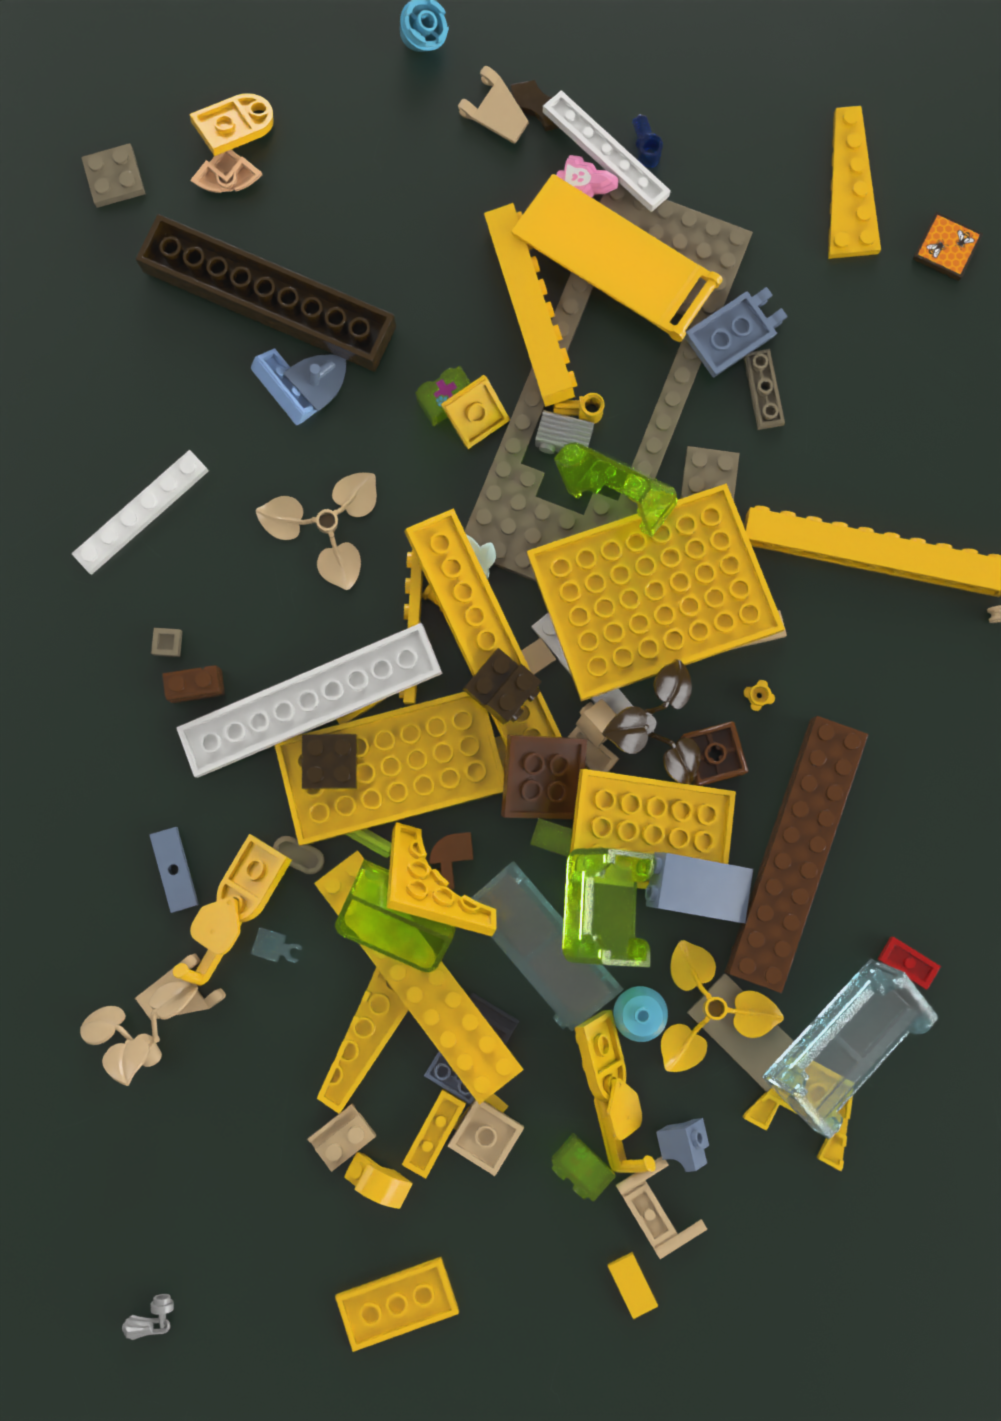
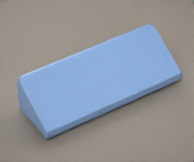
[251,348,317,425]

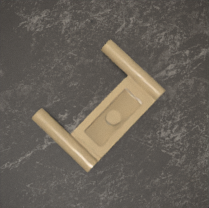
[616,1156,707,1259]

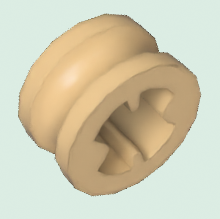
[987,605,1001,623]

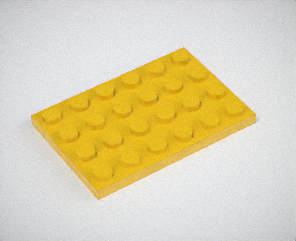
[567,769,736,889]

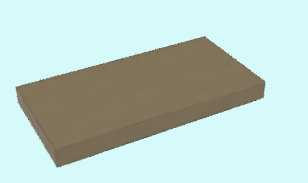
[687,973,805,1092]

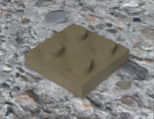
[81,143,146,208]
[680,446,740,501]

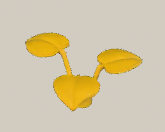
[661,940,784,1072]

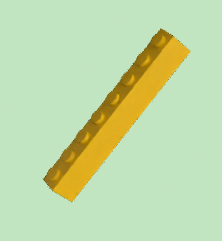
[484,203,577,407]

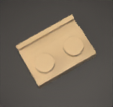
[307,1103,376,1172]

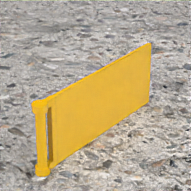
[512,174,723,342]

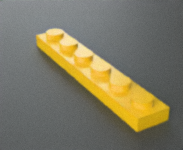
[399,549,423,706]

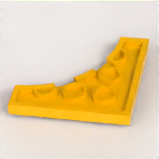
[386,822,496,936]

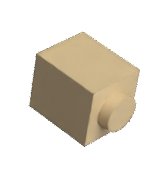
[576,699,617,747]

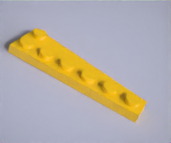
[828,106,881,259]
[317,967,409,1114]

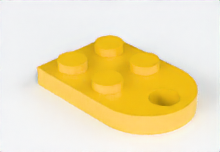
[190,94,274,156]

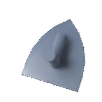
[283,355,346,411]

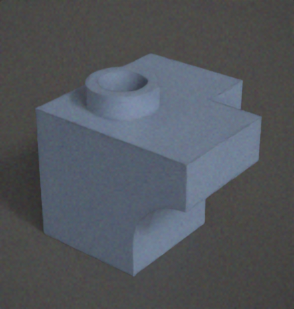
[656,1118,709,1172]

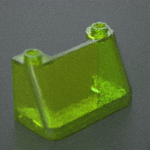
[554,442,678,537]
[563,848,655,967]

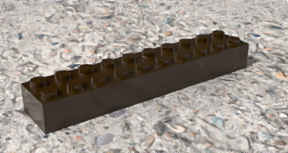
[136,214,396,372]

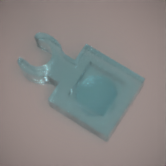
[251,927,303,962]

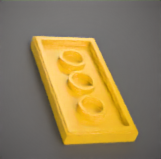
[335,1257,459,1352]

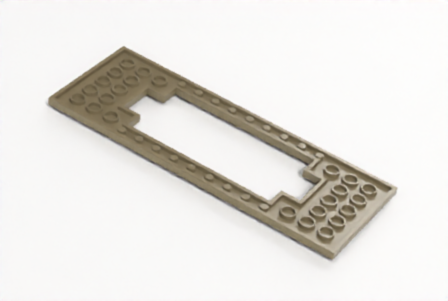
[464,182,753,582]

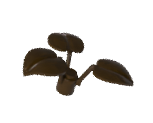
[602,659,701,784]

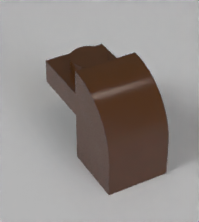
[430,832,474,889]

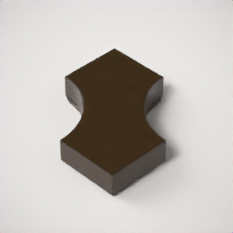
[510,80,559,131]

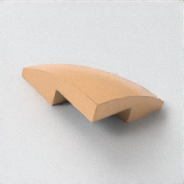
[191,150,262,193]

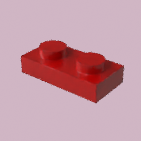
[877,937,941,990]

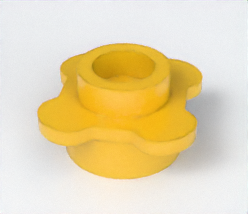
[743,680,775,711]

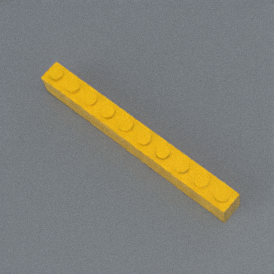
[744,506,1001,597]

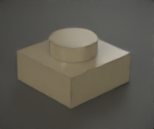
[151,628,183,657]

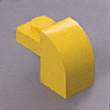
[344,1152,413,1209]

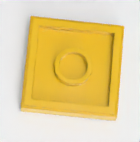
[440,375,510,449]

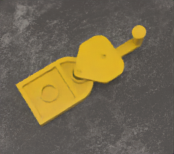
[173,834,292,986]
[575,1010,656,1173]

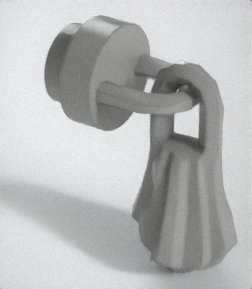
[122,1294,174,1340]

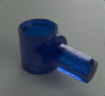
[632,114,663,168]

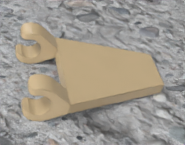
[458,66,529,144]
[135,953,226,1020]

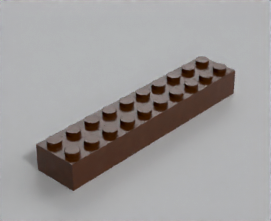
[725,716,868,993]

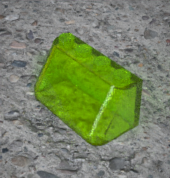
[335,859,456,972]

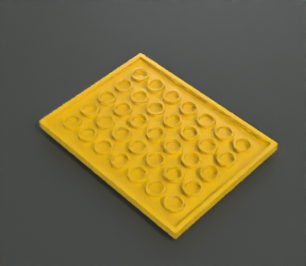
[527,483,785,701]

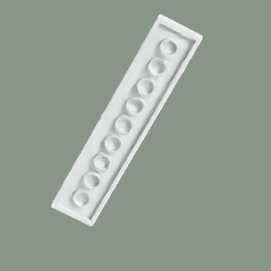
[177,623,442,778]

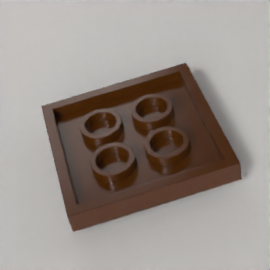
[501,735,588,819]

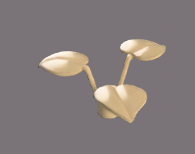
[256,473,377,590]
[80,982,198,1086]

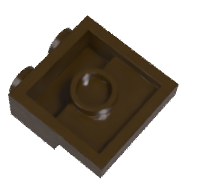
[463,648,542,724]

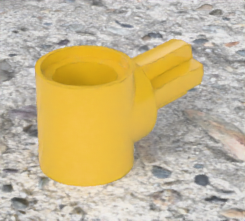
[553,393,604,423]

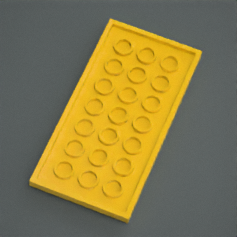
[275,692,504,846]

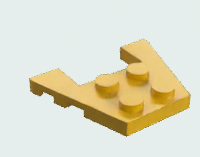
[743,1056,855,1171]

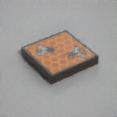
[913,212,983,281]

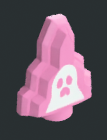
[556,155,619,198]

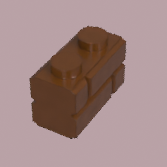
[163,665,225,703]

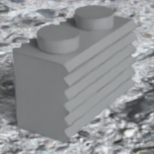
[535,410,594,460]

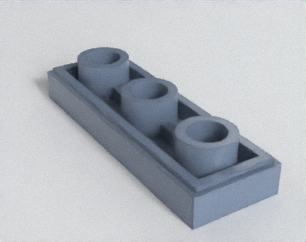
[150,827,199,913]

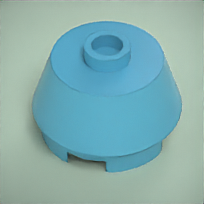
[400,0,449,52]
[613,986,668,1042]

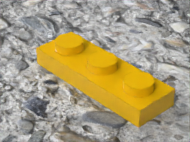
[402,1089,467,1179]

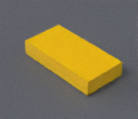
[608,1252,658,1319]

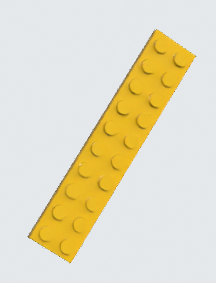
[404,508,562,747]
[314,850,524,1105]

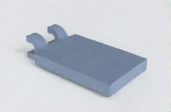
[685,287,788,378]

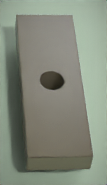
[743,349,785,430]

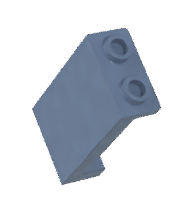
[645,852,753,923]

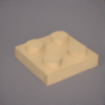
[448,1100,524,1176]

